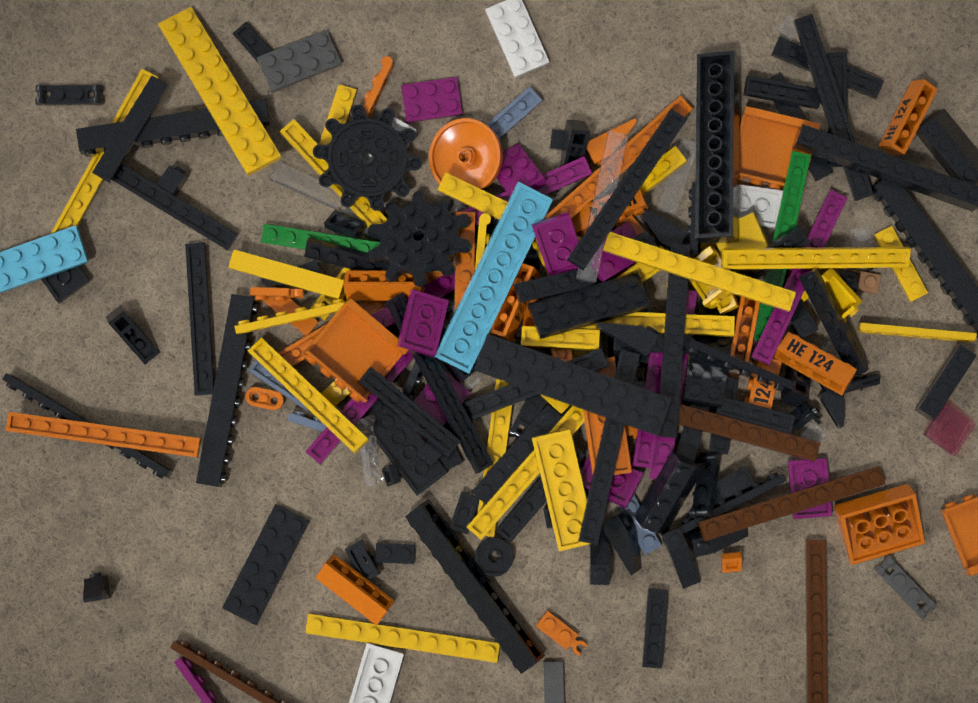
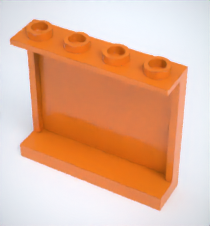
[739,106,820,191]
[303,298,408,403]
[941,494,978,576]

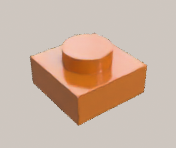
[721,552,742,573]

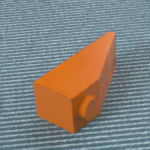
[586,118,637,167]

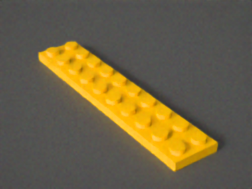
[158,7,282,176]

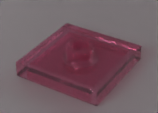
[923,403,976,456]

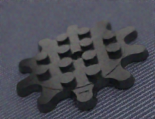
[313,105,422,211]
[368,191,473,287]

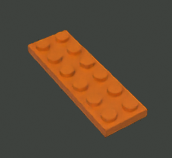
[583,357,632,476]

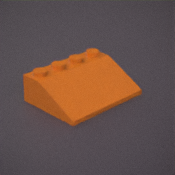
[834,484,925,565]

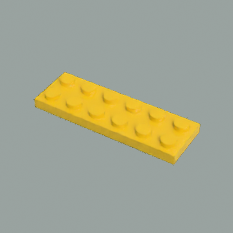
[532,428,589,551]

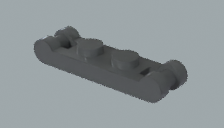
[874,555,937,620]

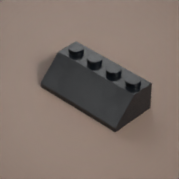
[916,110,978,184]
[634,451,705,534]

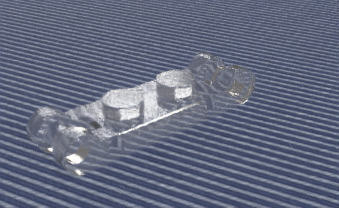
[357,415,383,487]

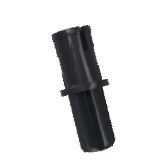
[844,374,880,394]

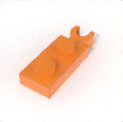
[250,287,304,302]
[536,611,587,656]

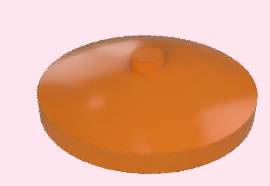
[429,118,503,190]

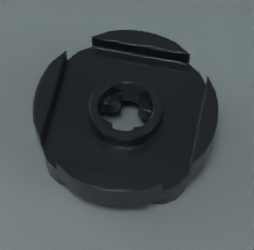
[475,538,514,577]

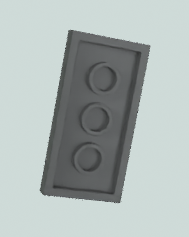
[257,30,342,93]

